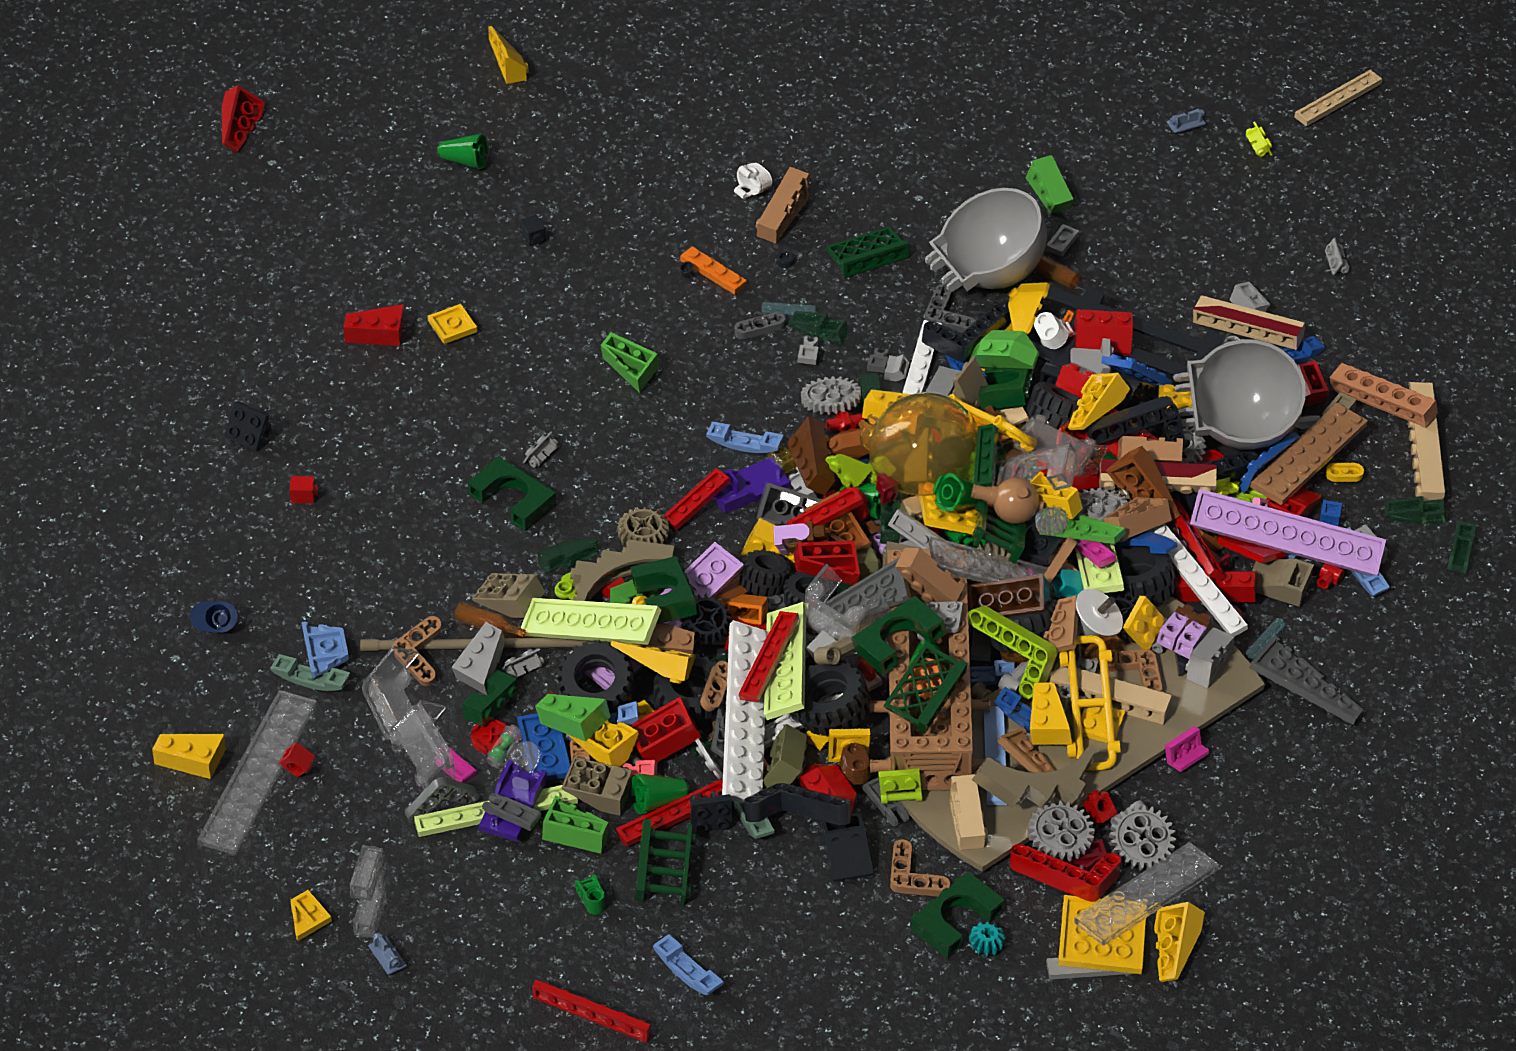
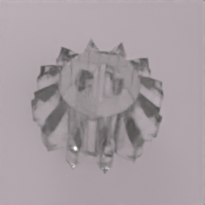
[1035,506,1068,536]

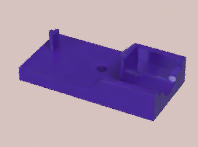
[713,457,791,514]
[479,760,547,842]

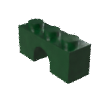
[462,670,518,727]

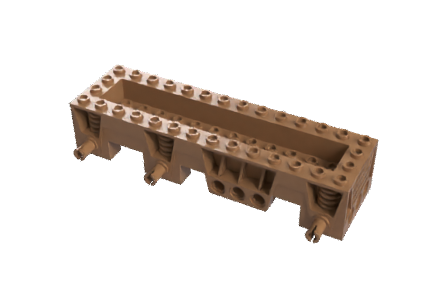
[870,549,992,790]

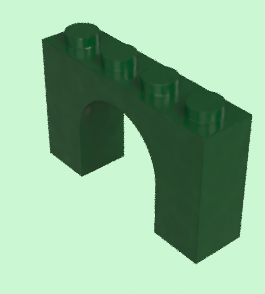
[978,367,1035,410]
[468,456,556,531]
[630,556,699,624]
[851,596,947,675]
[911,871,1005,959]

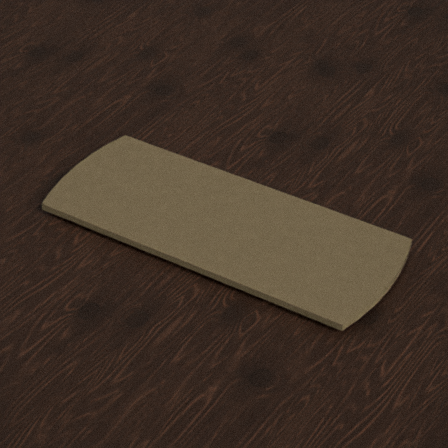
[885,596,1265,872]

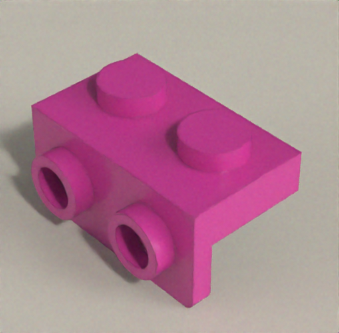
[1165,726,1209,772]

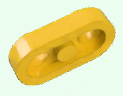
[1325,463,1364,482]

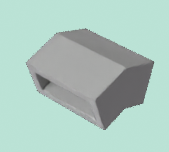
[884,355,909,382]

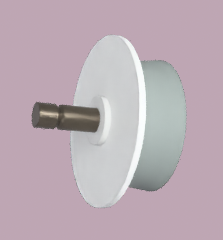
[1076,589,1123,639]

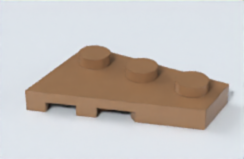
[1043,595,1079,656]
[997,727,1054,773]

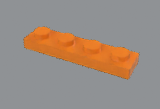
[680,246,747,295]

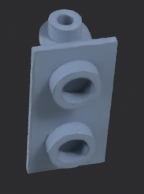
[1167,109,1206,133]
[368,933,407,975]

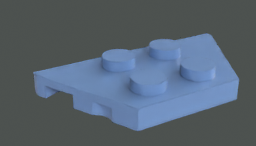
[302,622,349,678]

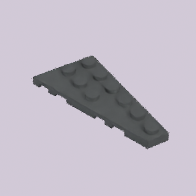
[806,558,911,633]
[1249,635,1363,725]

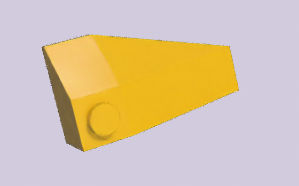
[488,26,529,84]
[1008,282,1050,335]
[1068,373,1130,430]
[611,640,696,684]
[567,720,639,767]
[1154,902,1205,982]

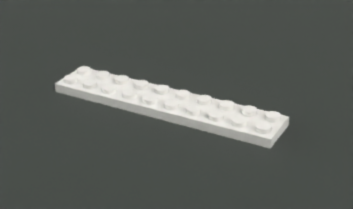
[722,620,768,804]

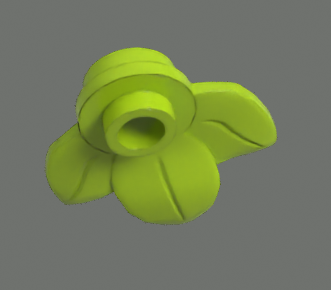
[555,572,577,600]

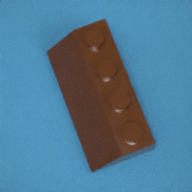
[967,574,1050,619]

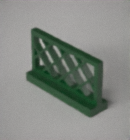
[825,226,909,278]
[973,424,1006,508]
[883,643,968,734]

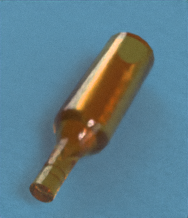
[1035,255,1080,289]
[454,602,526,637]

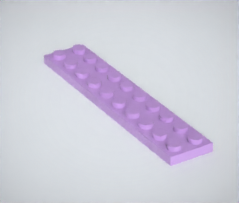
[1190,489,1386,576]
[584,542,744,690]

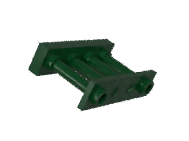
[972,500,1026,564]
[635,819,696,906]

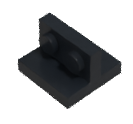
[1019,526,1066,575]

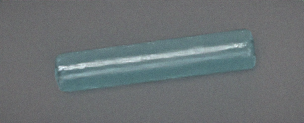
[761,302,816,316]
[1246,618,1285,659]

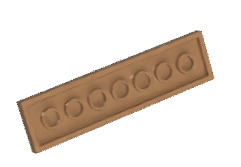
[1251,403,1368,506]

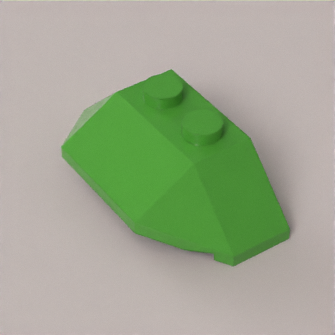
[969,330,1039,369]

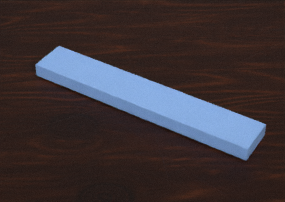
[983,706,1007,806]

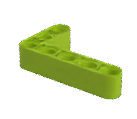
[968,606,1057,699]

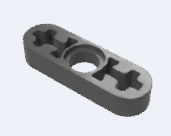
[734,312,785,339]

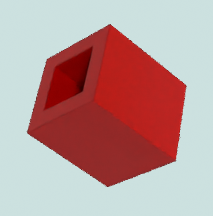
[290,476,318,503]

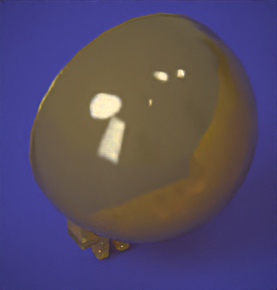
[859,392,978,496]

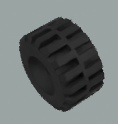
[739,550,791,597]
[784,572,833,614]

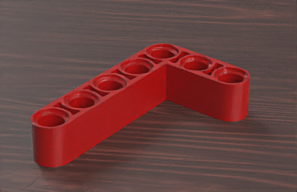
[1009,844,1121,902]

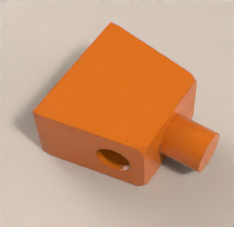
[727,594,768,625]

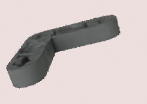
[925,284,976,333]
[405,777,479,824]

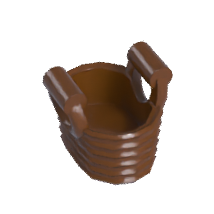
[838,743,875,784]

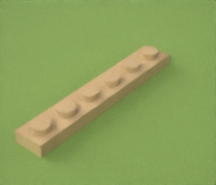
[1294,70,1382,127]

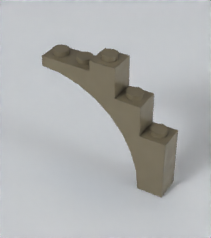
[570,539,674,602]
[972,746,1096,807]

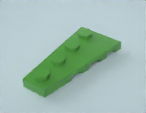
[1039,514,1126,544]

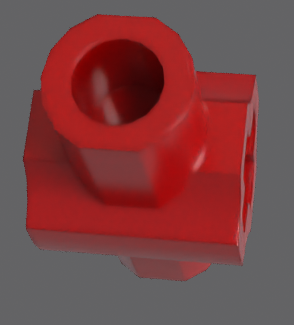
[826,410,865,432]
[1317,563,1345,589]

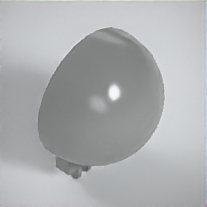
[925,188,1047,291]
[1173,339,1306,450]

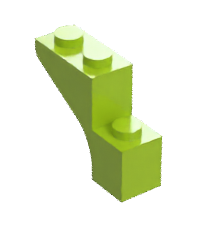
[825,454,896,487]

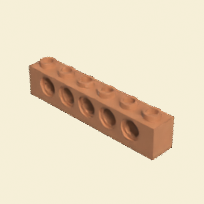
[1329,363,1438,428]

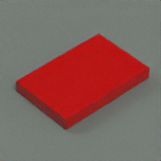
[1217,535,1286,563]

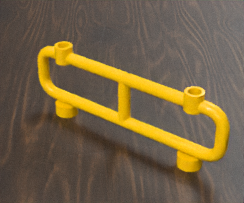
[946,394,1037,452]
[1059,635,1121,771]

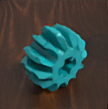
[969,921,1005,957]

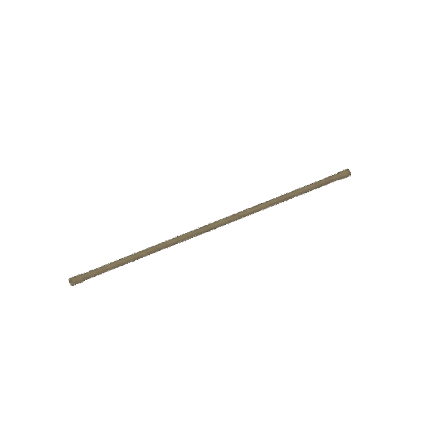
[360,632,853,651]

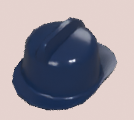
[190,601,238,633]

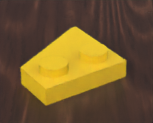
[291,890,332,941]

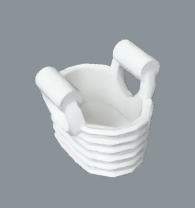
[734,163,772,199]
[1034,312,1074,349]

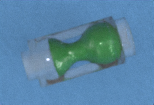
[486,725,523,769]

